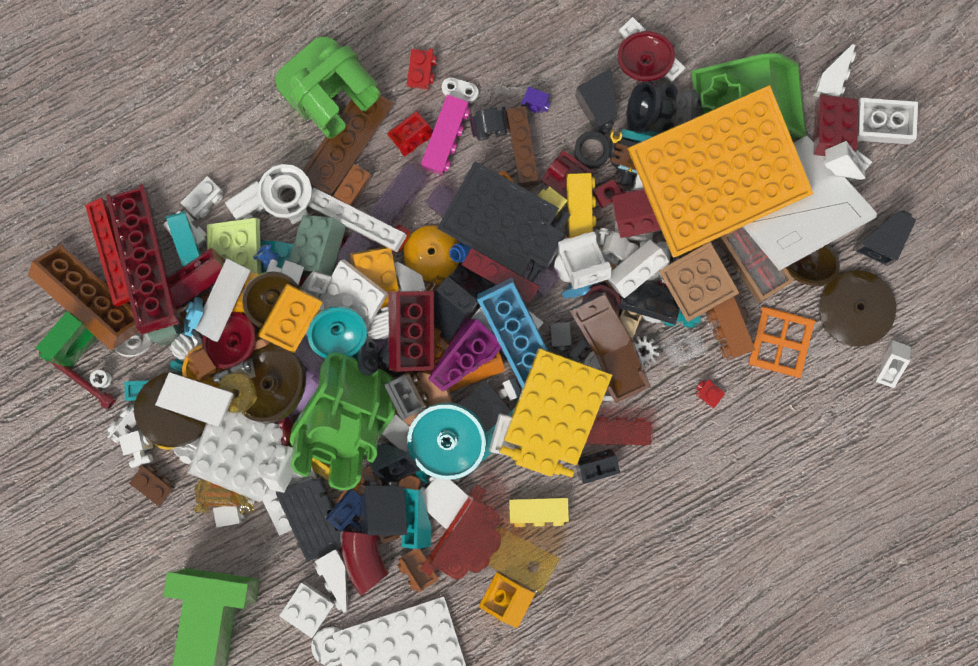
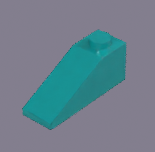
[401,488,431,549]

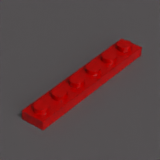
[85,197,130,307]

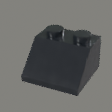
[366,443,421,484]

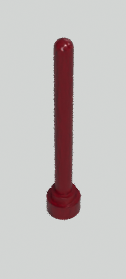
[39,352,117,410]

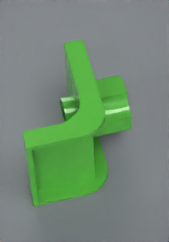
[692,53,806,139]

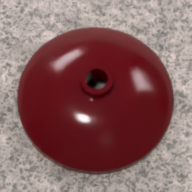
[618,31,675,82]
[202,312,256,369]

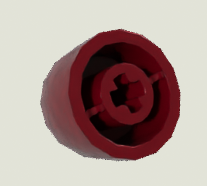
[341,531,390,596]

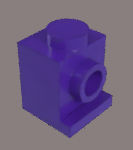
[521,86,551,113]

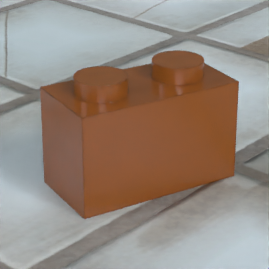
[333,164,372,207]

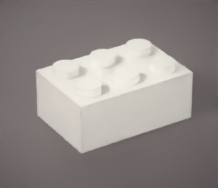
[858,98,918,144]

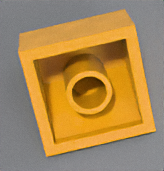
[479,572,536,629]

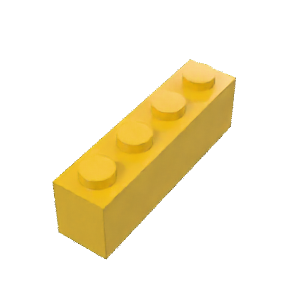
[567,173,596,238]

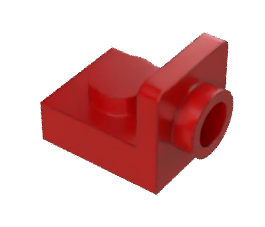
[695,379,726,409]

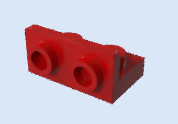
[407,48,437,90]
[387,111,433,157]

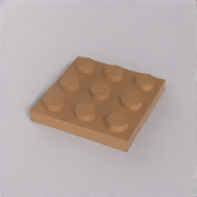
[659,242,739,322]

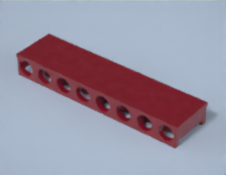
[106,184,179,335]

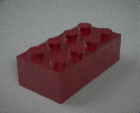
[388,291,434,372]

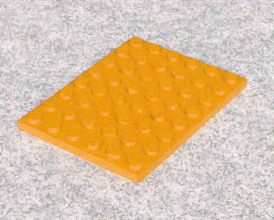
[627,85,813,257]

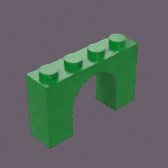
[35,311,97,367]

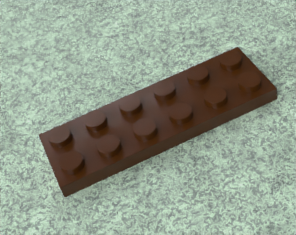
[303,95,394,196]

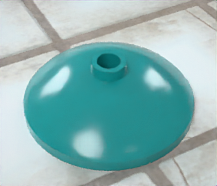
[307,306,367,358]

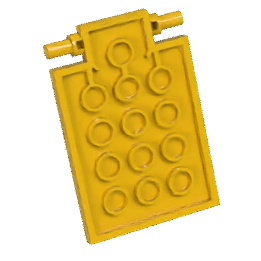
[499,348,612,478]

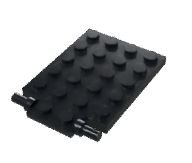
[437,161,571,282]

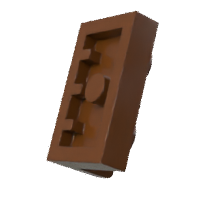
[129,464,175,507]

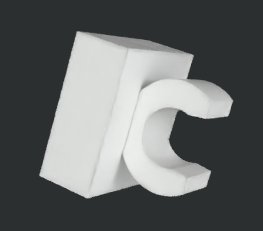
[498,378,521,401]

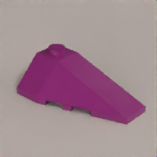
[428,319,501,392]

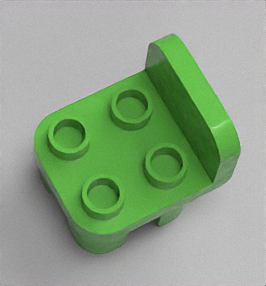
[275,37,380,139]
[290,352,396,490]

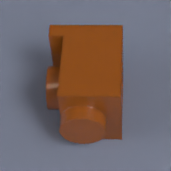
[187,349,216,382]

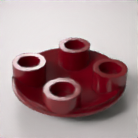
[279,414,295,448]

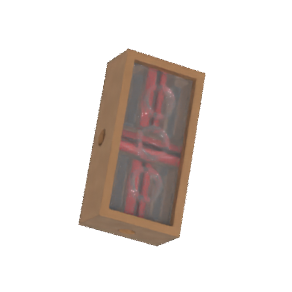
[717,226,794,304]

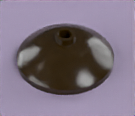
[786,245,840,286]
[242,271,300,328]

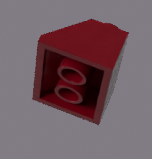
[612,188,661,238]

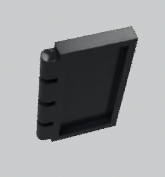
[276,476,345,562]

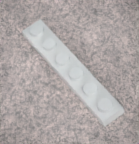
[307,188,407,252]

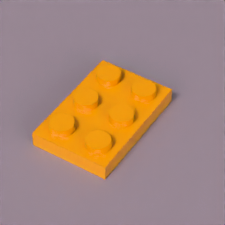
[259,283,323,353]

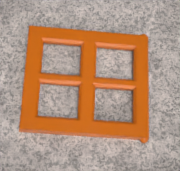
[748,306,816,378]

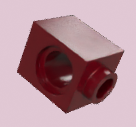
[592,179,624,210]

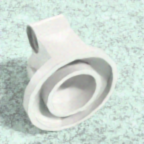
[258,164,312,225]

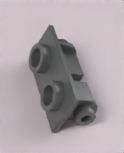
[213,359,256,390]

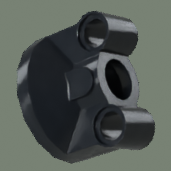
[626,81,678,136]

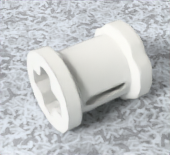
[90,370,112,388]

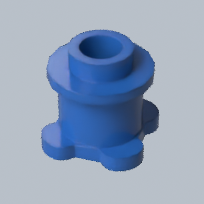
[253,243,279,268]

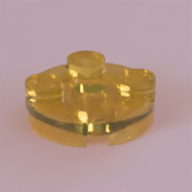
[219,374,257,413]

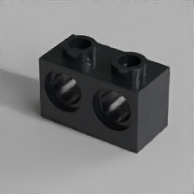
[575,448,620,484]

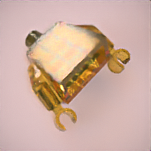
[194,479,254,515]

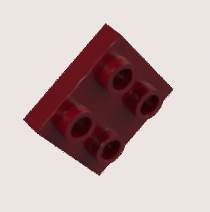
[541,150,594,200]

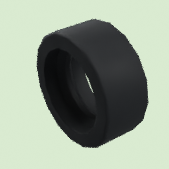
[574,131,610,169]

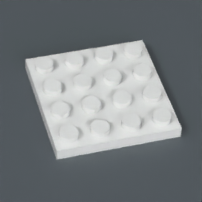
[187,404,283,502]

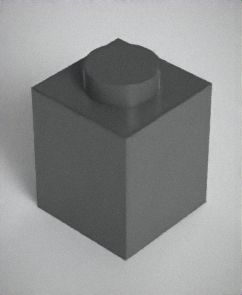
[550,322,571,351]

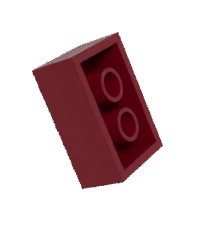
[813,94,858,156]

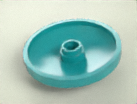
[407,402,486,480]

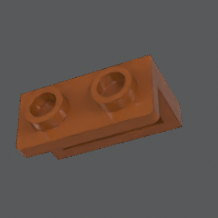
[397,549,439,593]

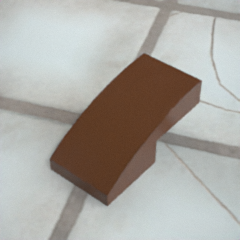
[424,275,444,292]

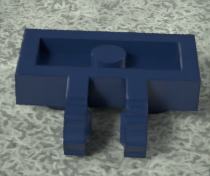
[325,489,361,532]

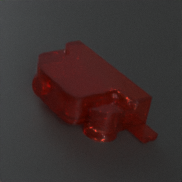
[420,484,501,579]

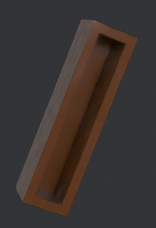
[506,106,538,187]

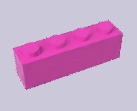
[421,94,471,176]

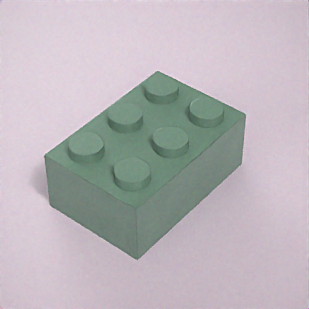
[289,215,346,278]

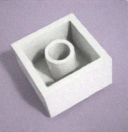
[279,581,335,638]

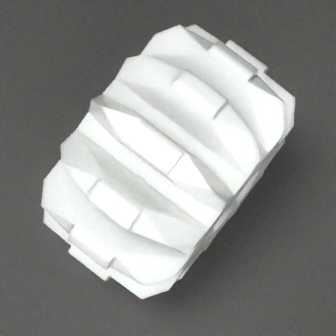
[170,330,202,361]
[633,336,659,368]

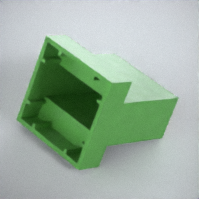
[163,568,260,666]

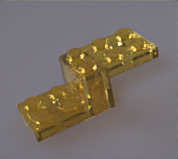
[455,512,560,594]

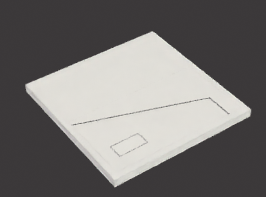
[743,136,877,271]

